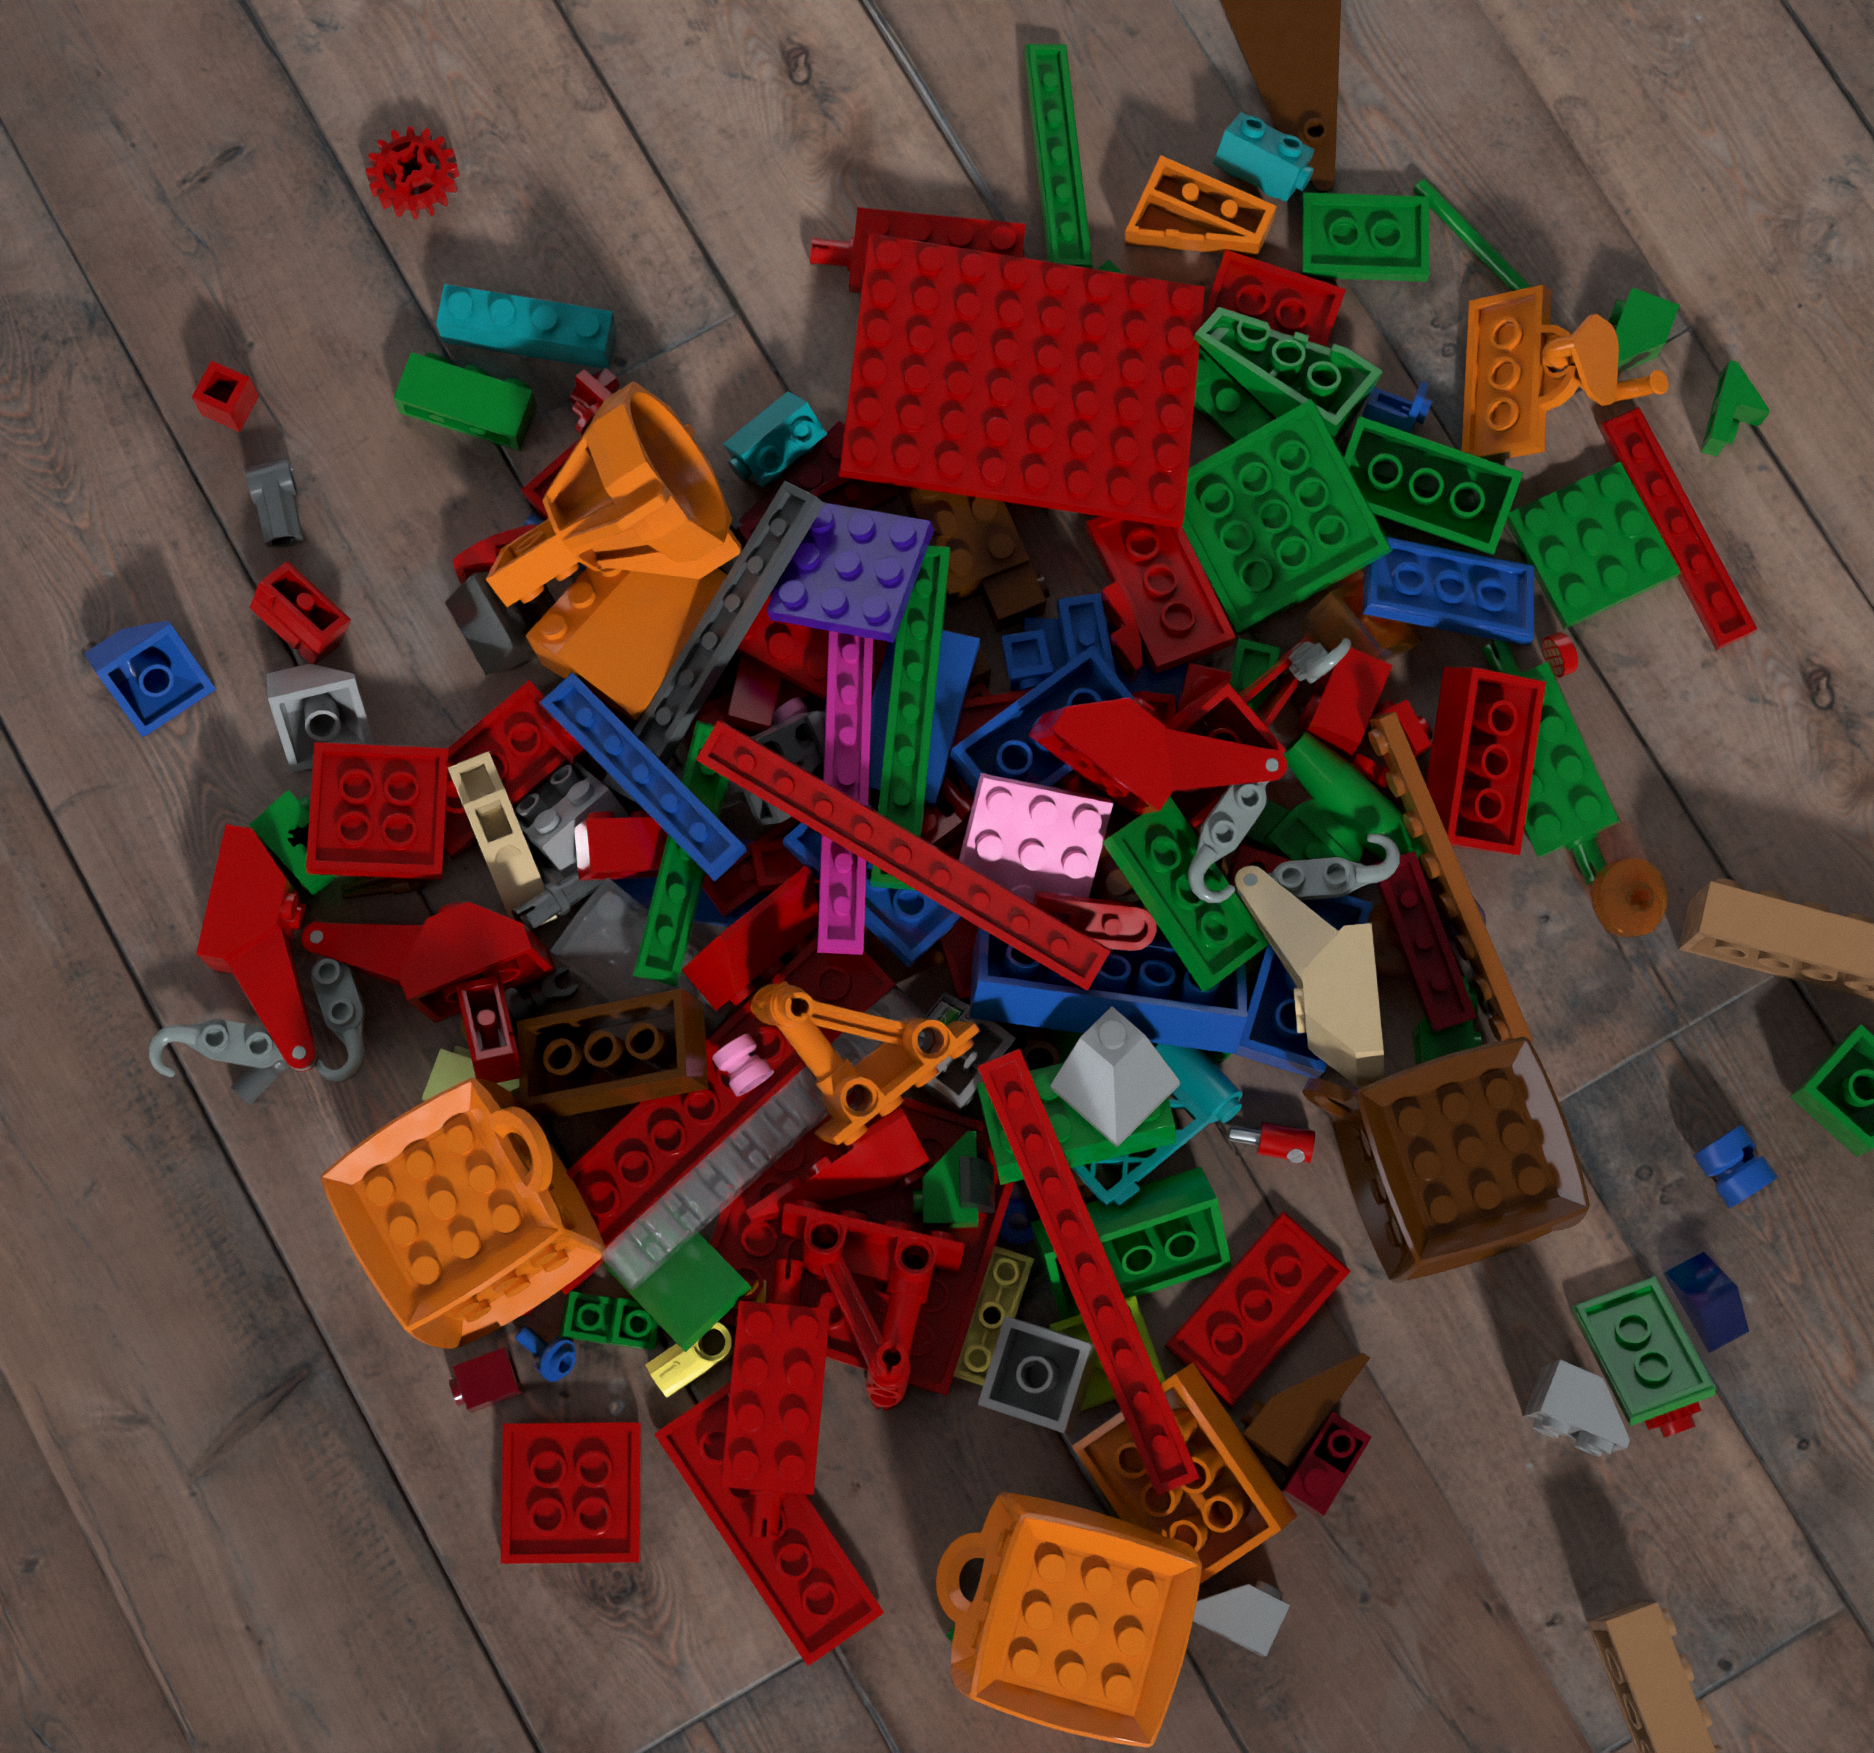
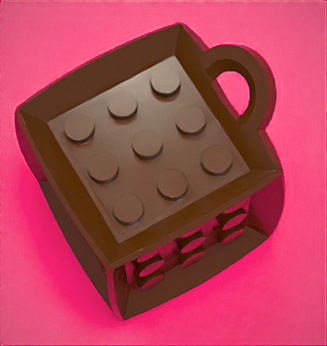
[1302,1037,1590,1283]

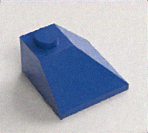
[84,620,216,738]

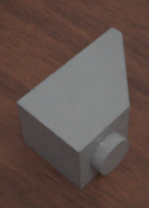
[1193,1580,1290,1656]

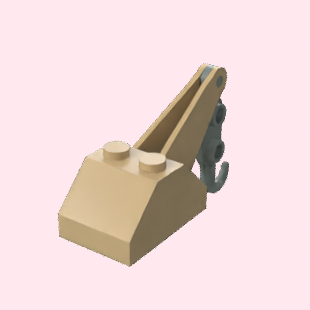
[1235,834,1400,1087]

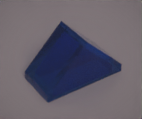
[1663,1252,1749,1353]

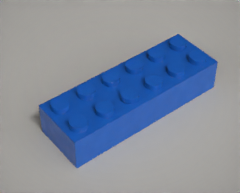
[969,927,1248,1054]

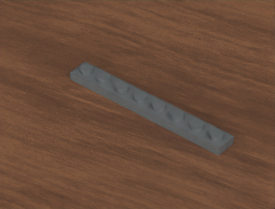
[602,481,825,805]

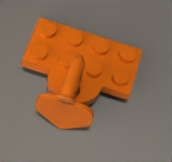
[1462,285,1669,462]

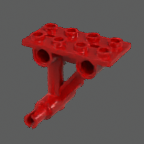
[782,1200,965,1411]

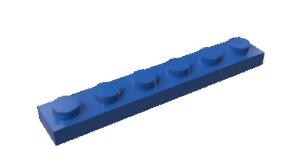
[540,672,748,882]

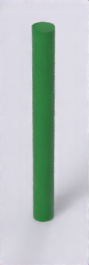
[1412,178,1531,291]

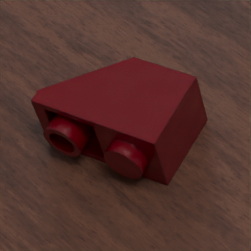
[1280,1412,1372,1517]

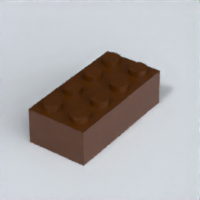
[896,485,1029,607]
[517,988,709,1120]

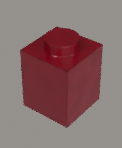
[449,1347,524,1413]

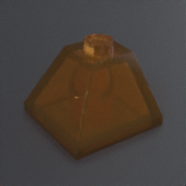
[1297,577,1424,662]

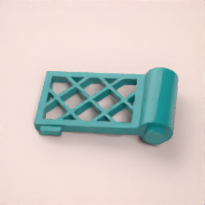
[1071,1044,1243,1208]

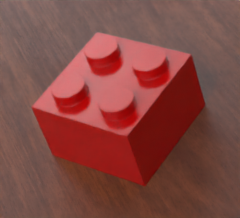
[1296,647,1393,760]

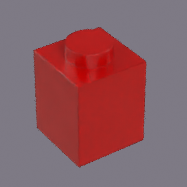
[192,360,259,432]

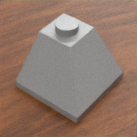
[267,664,376,773]
[1050,1007,1180,1147]

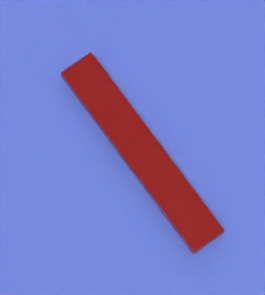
[1598,407,1757,650]

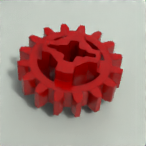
[366,126,460,219]

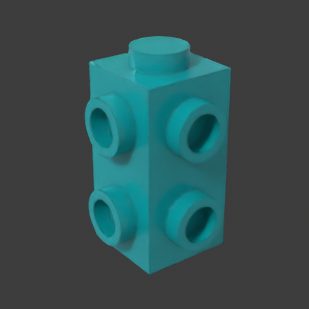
[1212,112,1315,202]
[723,391,827,487]

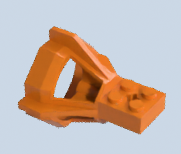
[486,381,742,607]

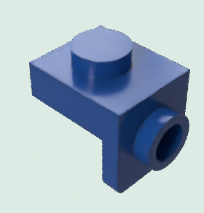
[1362,381,1432,433]
[1001,629,1055,691]

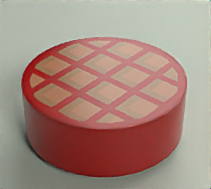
[1542,632,1578,678]

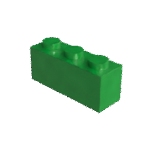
[393,352,537,451]

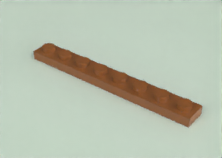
[1368,712,1533,1042]

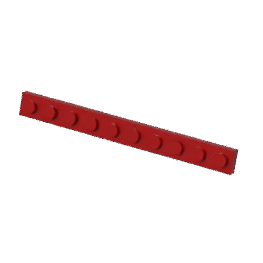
[696,720,1111,991]
[977,1048,1200,1496]

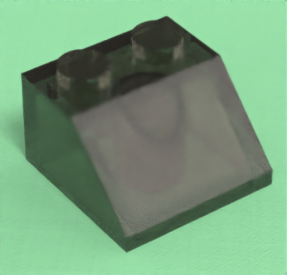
[445,571,556,675]

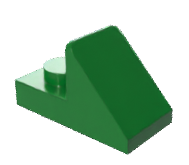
[1701,360,1769,457]

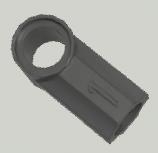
[245,457,303,548]

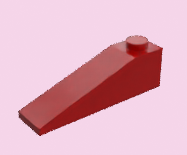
[746,1107,929,1224]

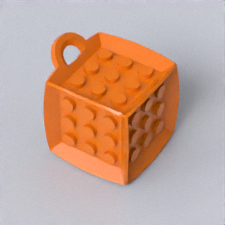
[320,1078,606,1349]
[936,1491,1202,1748]

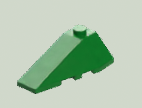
[1194,307,1383,443]

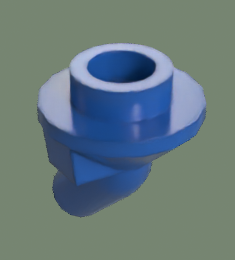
[514,1325,576,1382]

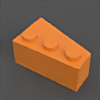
[1125,155,1277,257]

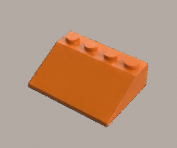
[526,567,727,721]
[1072,1363,1297,1584]

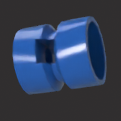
[1693,1124,1778,1208]

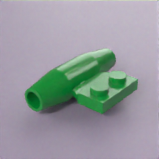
[1264,731,1424,866]

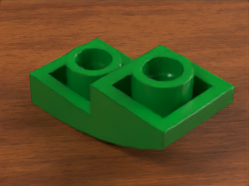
[559,1291,659,1350]

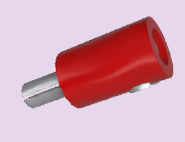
[1228,1122,1315,1164]

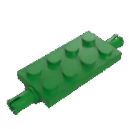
[1481,640,1621,886]

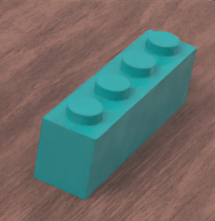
[436,284,617,370]

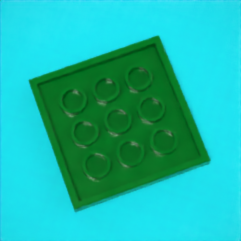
[1182,399,1393,635]

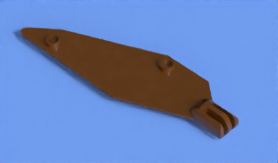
[1220,0,1341,192]

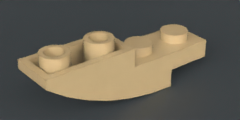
[448,751,557,926]

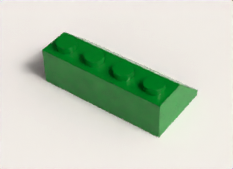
[1344,416,1523,555]
[1030,1166,1232,1321]

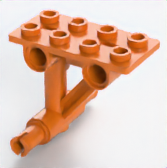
[750,981,980,1146]

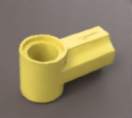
[645,1322,735,1398]

